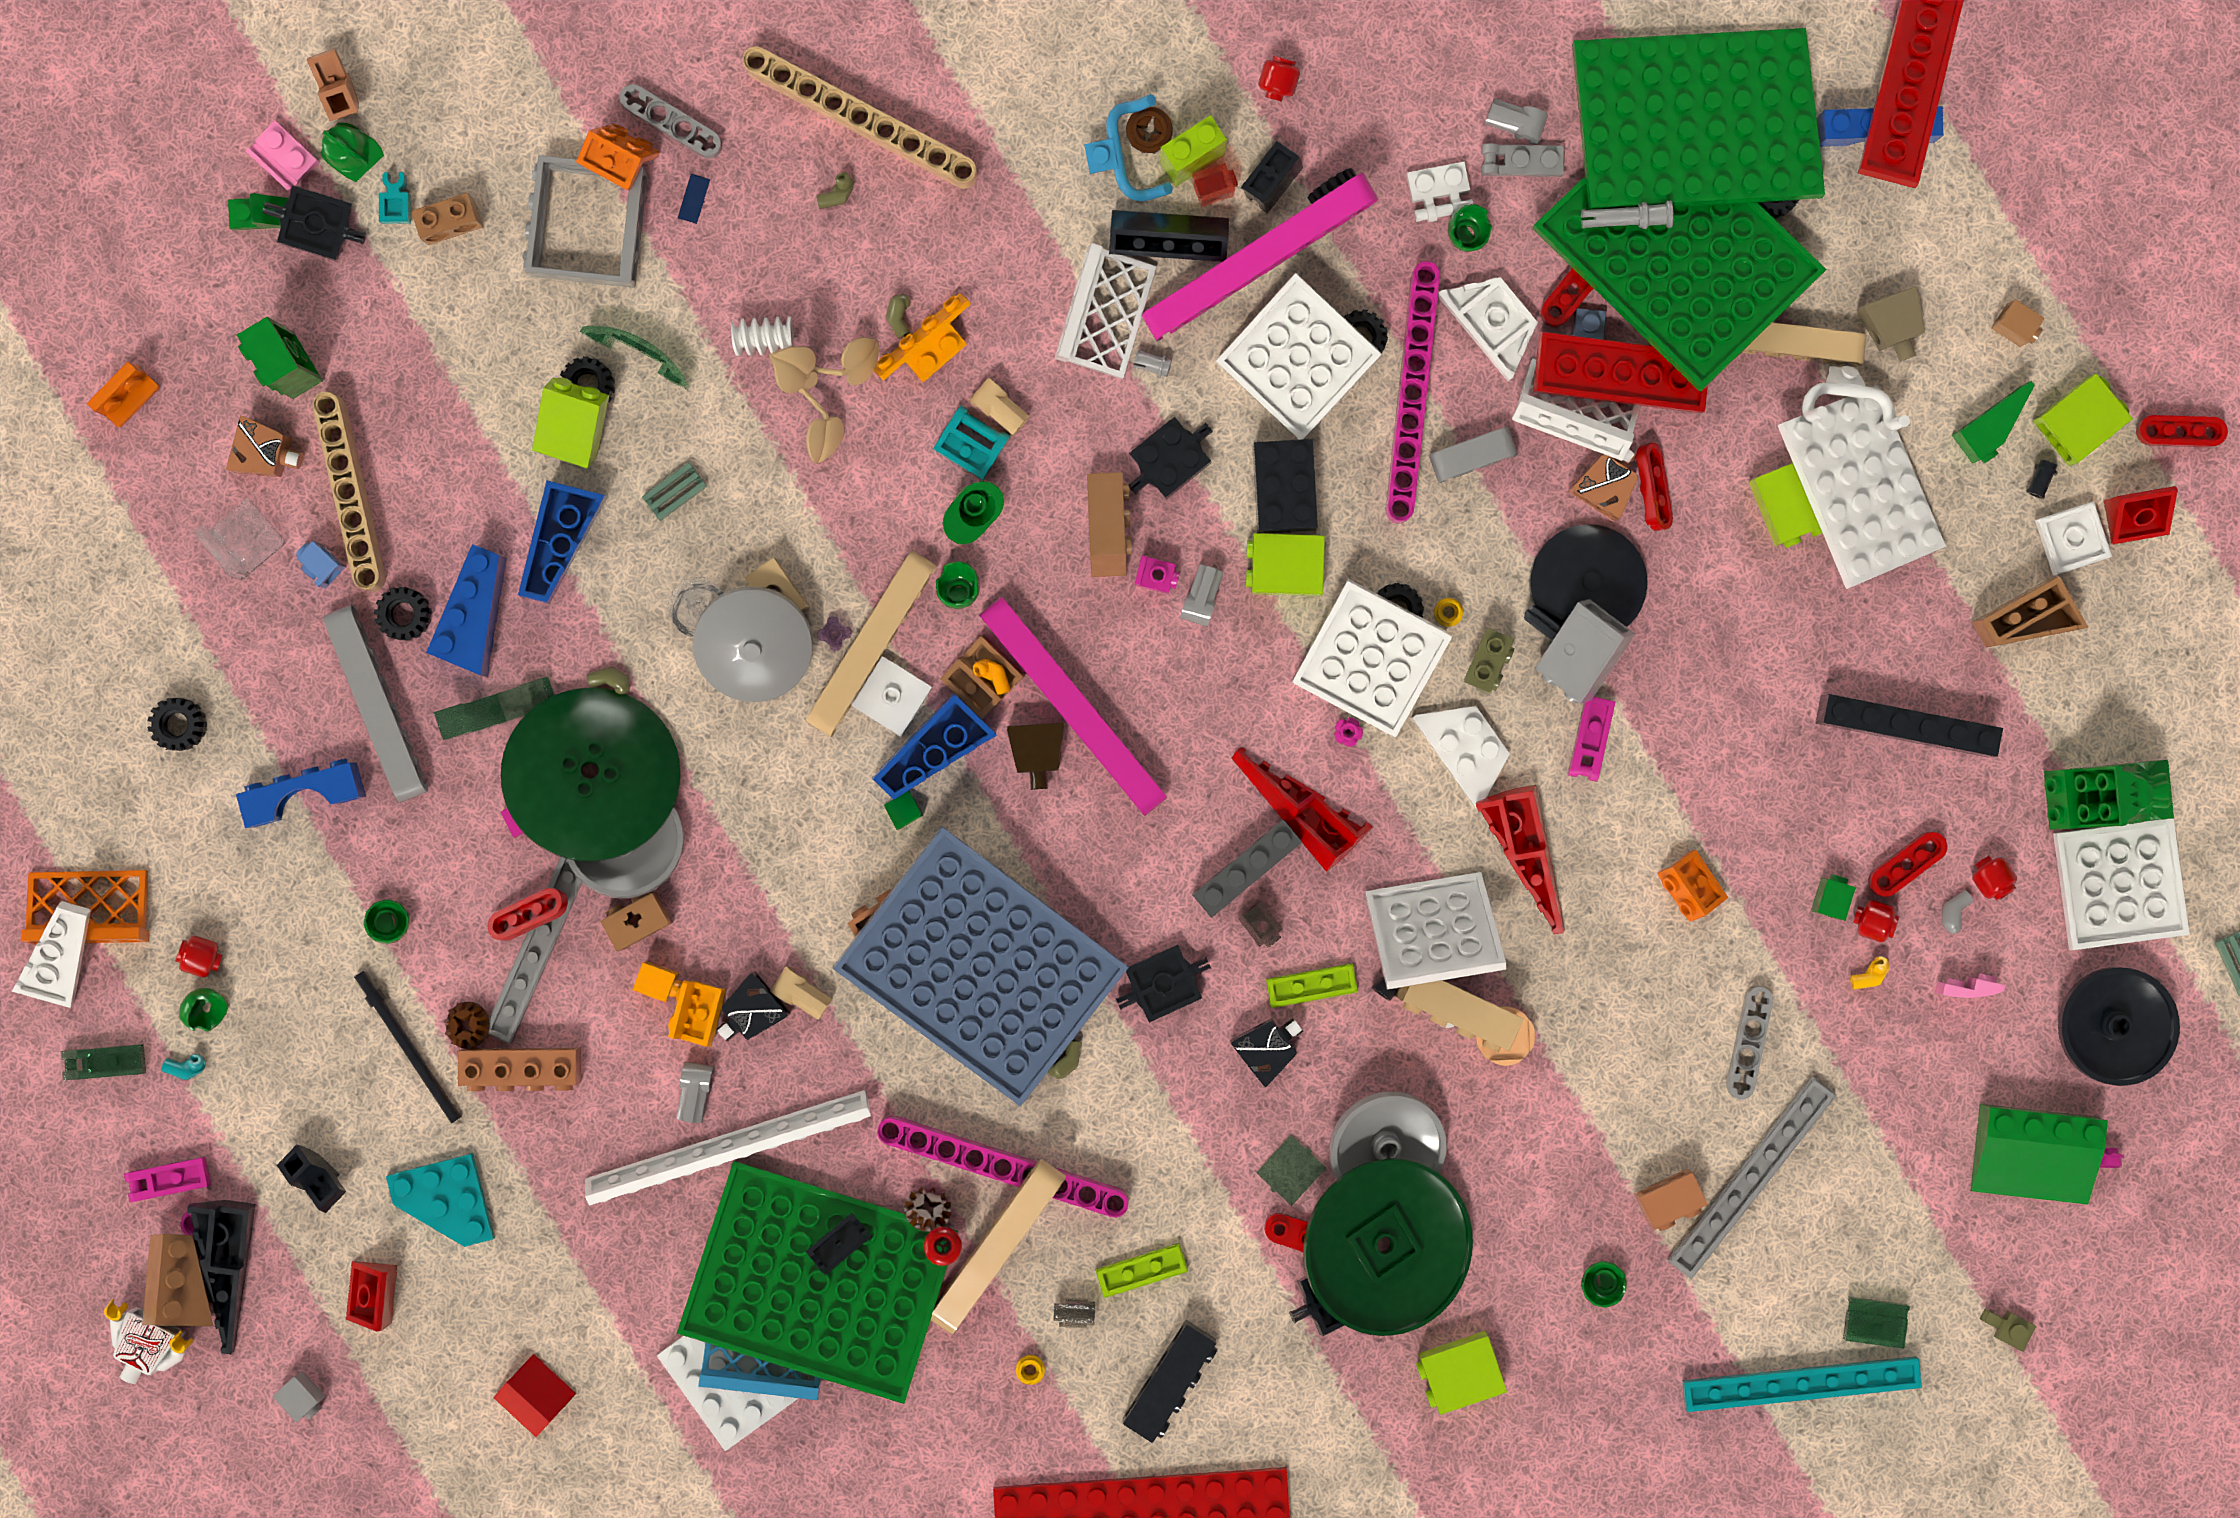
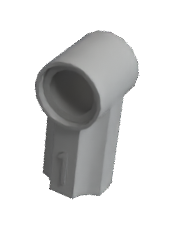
[1485,98,1548,144]
[1180,564,1223,627]
[676,1062,715,1123]

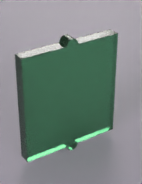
[1256,1135,1326,1206]

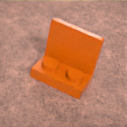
[576,123,660,190]

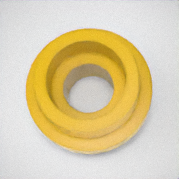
[1434,598,1463,627]
[1016,1355,1045,1385]

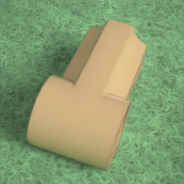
[969,378,1030,436]
[770,966,833,1020]

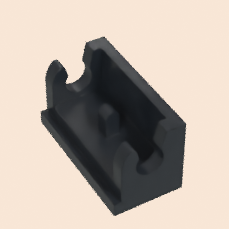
[1241,141,1303,214]
[805,1213,871,1275]

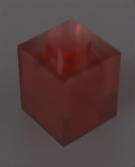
[1191,163,1238,208]

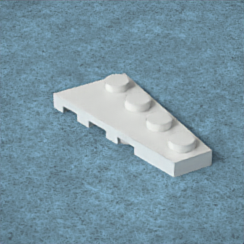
[12,901,91,1008]

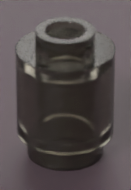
[1053,1297,1095,1328]

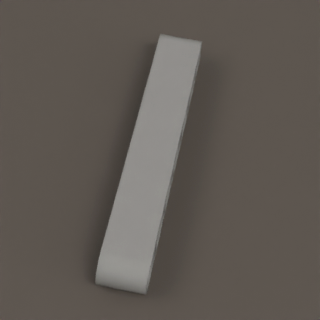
[323,605,428,803]

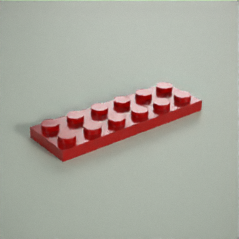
[1533,332,1708,413]

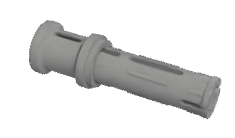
[1581,200,1673,229]

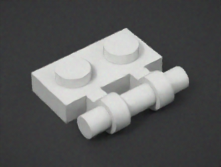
[1406,161,1473,222]

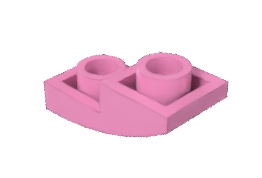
[1935,973,2006,998]

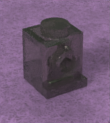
[1238,900,1283,948]

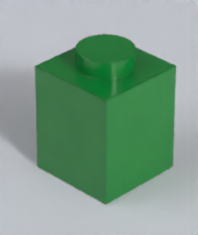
[1811,874,1856,921]

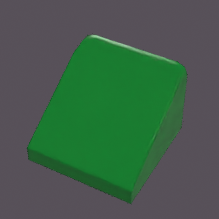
[884,791,924,830]

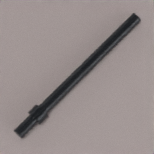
[354,971,461,1124]

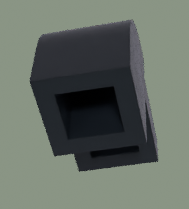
[276,1144,346,1213]

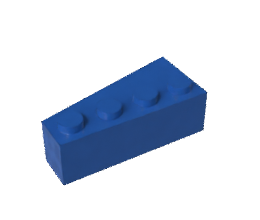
[518,480,607,604]
[426,544,507,677]
[872,693,997,800]

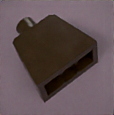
[1007,723,1064,790]

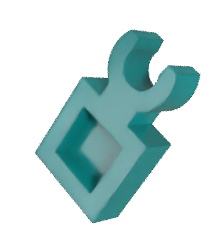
[379,172,411,224]

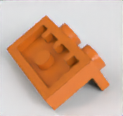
[86,361,160,428]
[1658,849,1728,922]

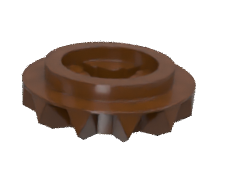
[1126,107,1173,154]
[443,1002,490,1049]
[904,1187,951,1232]

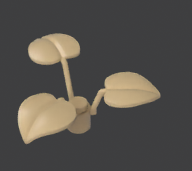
[769,337,879,464]

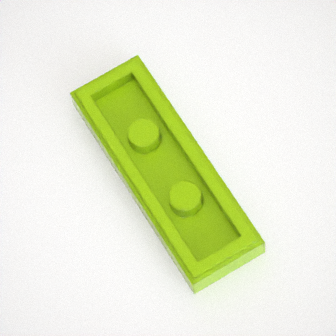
[1266,963,1358,1008]
[1095,1243,1188,1298]

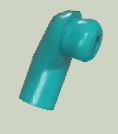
[161,1054,206,1080]

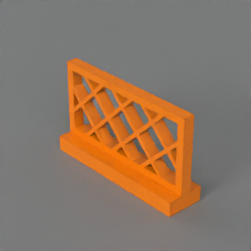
[21,870,149,945]

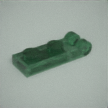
[60,1044,146,1081]

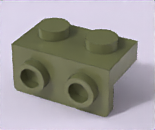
[1464,628,1515,695]

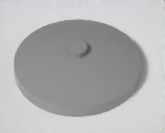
[693,586,813,702]
[567,808,683,898]
[1329,1091,1447,1179]

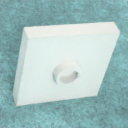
[2035,501,2112,576]
[851,656,933,737]

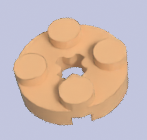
[1475,1006,1535,1066]

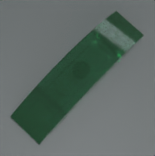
[580,326,690,391]
[433,676,554,741]

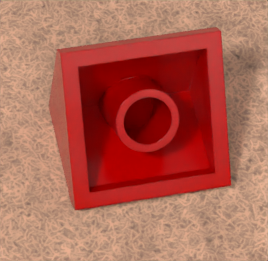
[2103,486,2178,545]
[346,1261,398,1332]
[493,1354,577,1437]

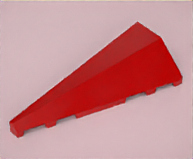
[1231,747,1373,872]
[1476,785,1565,935]

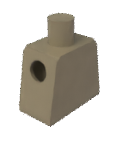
[1857,286,1925,362]

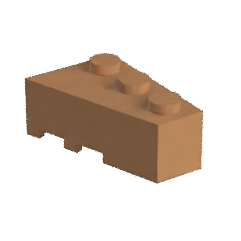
[1087,472,1132,577]
[1971,576,2089,648]
[142,1234,213,1327]

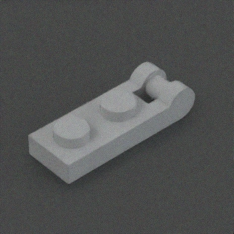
[1481,143,1564,177]

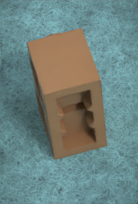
[411,193,484,245]

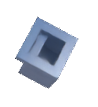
[296,541,346,589]

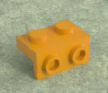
[668,980,726,1047]

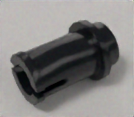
[2026,460,2058,499]

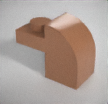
[307,48,359,122]

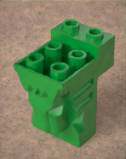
[2044,760,2174,830]

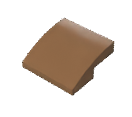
[940,635,1026,719]

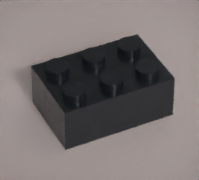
[1252,439,1318,534]

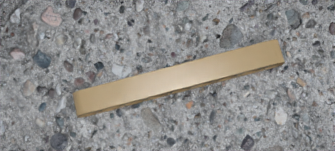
[742,46,978,189]

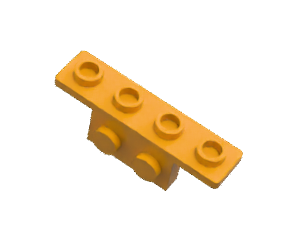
[873,293,971,383]

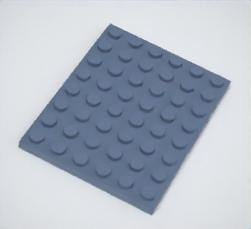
[832,826,1129,1107]

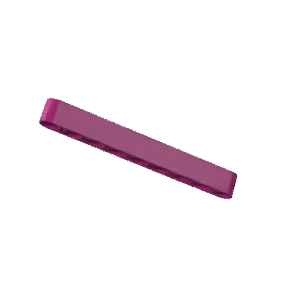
[1141,173,1379,341]
[1385,261,1440,524]
[979,596,1167,816]
[877,1115,1129,1218]

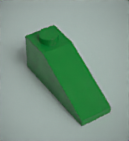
[1952,381,2035,464]

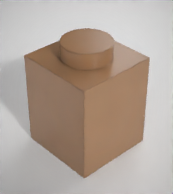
[1991,299,2045,347]

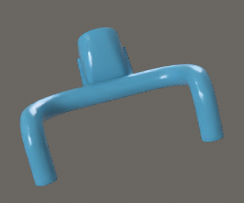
[1084,94,1173,201]

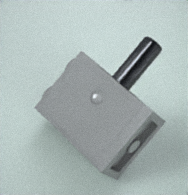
[1524,599,1635,704]

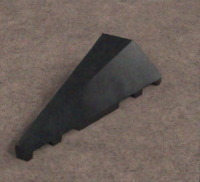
[187,1200,256,1355]

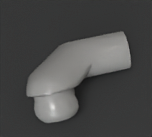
[1942,890,1974,934]

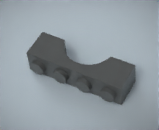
[1192,819,1302,918]

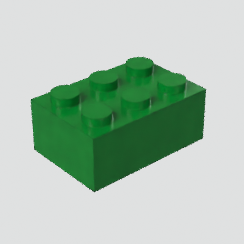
[236,316,323,399]

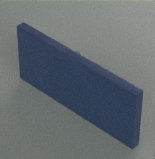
[678,174,710,224]

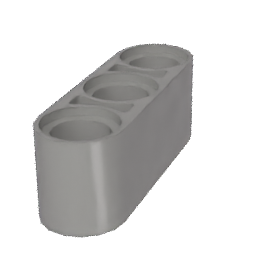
[1429,427,1518,483]

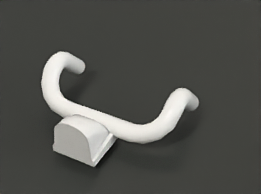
[1802,366,1910,430]

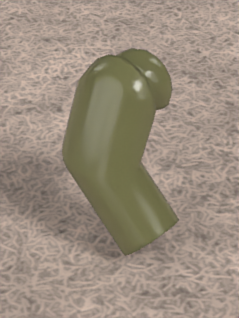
[816,172,854,209]
[886,294,911,339]
[587,667,630,694]
[1048,1040,1081,1079]

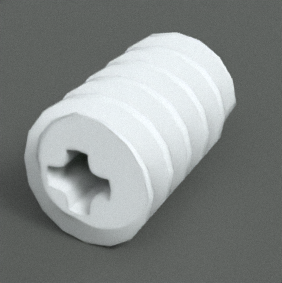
[731,316,794,356]

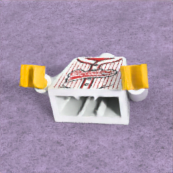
[104,1299,194,1384]

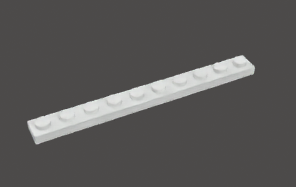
[585,1090,871,1205]

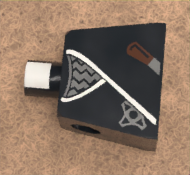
[716,971,791,1042]
[1230,1018,1303,1087]

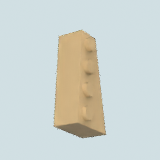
[1395,980,1524,1052]

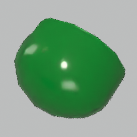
[1447,204,1493,252]
[936,561,980,610]
[363,899,410,945]
[178,988,228,1032]
[1581,1261,1627,1308]

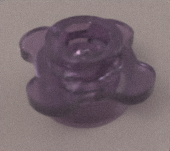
[817,616,852,651]

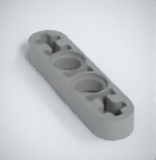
[620,84,722,159]
[1726,986,1773,1099]

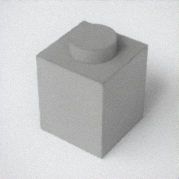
[272,1371,326,1423]

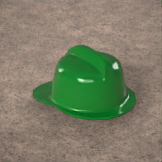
[320,123,384,182]
[942,481,1004,545]

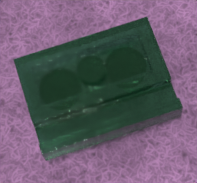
[1843,1296,1910,1349]

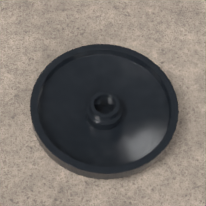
[1529,524,1648,627]
[2058,967,2180,1086]

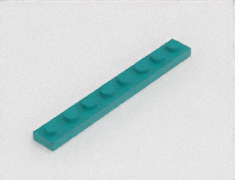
[1682,1356,1922,1412]

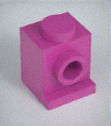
[1134,555,1180,594]

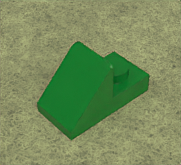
[228,193,289,231]

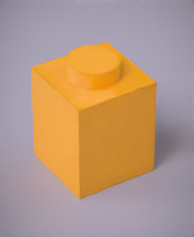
[632,961,682,1002]

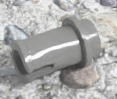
[1133,350,1172,378]

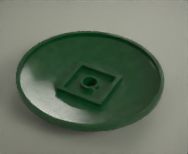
[500,687,681,862]
[1303,1158,1473,1336]

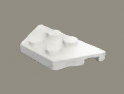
[1438,277,1538,382]
[1412,706,1510,810]

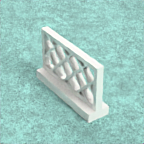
[1054,243,1157,379]
[1512,358,1640,461]

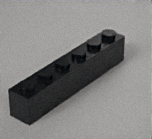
[1815,694,2003,758]

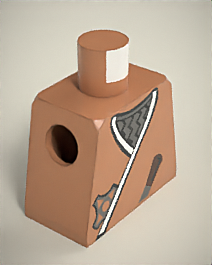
[226,415,303,477]
[1568,450,1638,522]

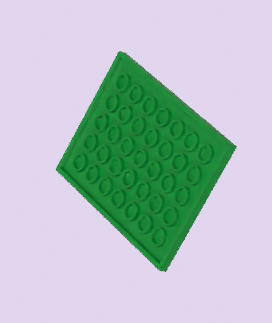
[1572,28,1825,210]
[1532,177,1827,392]
[676,1161,958,1404]

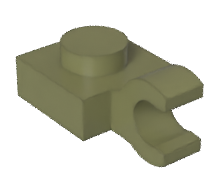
[1980,1309,2036,1352]

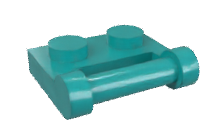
[933,405,1011,481]

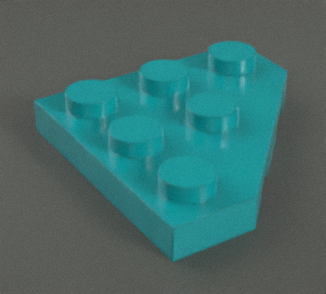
[386,1153,495,1247]

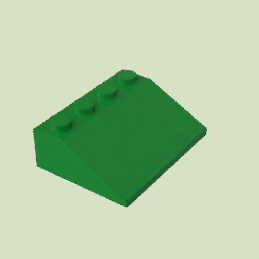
[1970,1104,2108,1205]

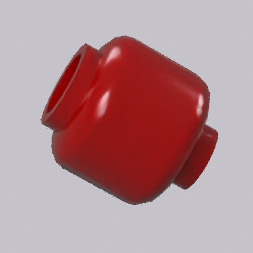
[1258,56,1300,102]
[1972,856,2017,901]
[1853,900,1900,942]
[175,935,223,978]
[924,1227,962,1266]

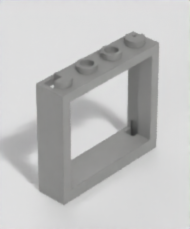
[522,155,648,288]

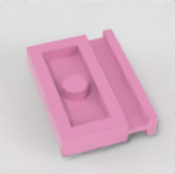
[246,120,319,193]

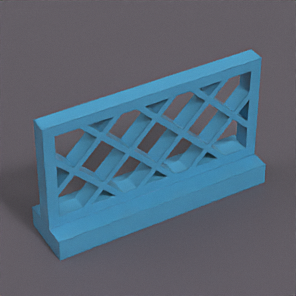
[698,1343,821,1400]

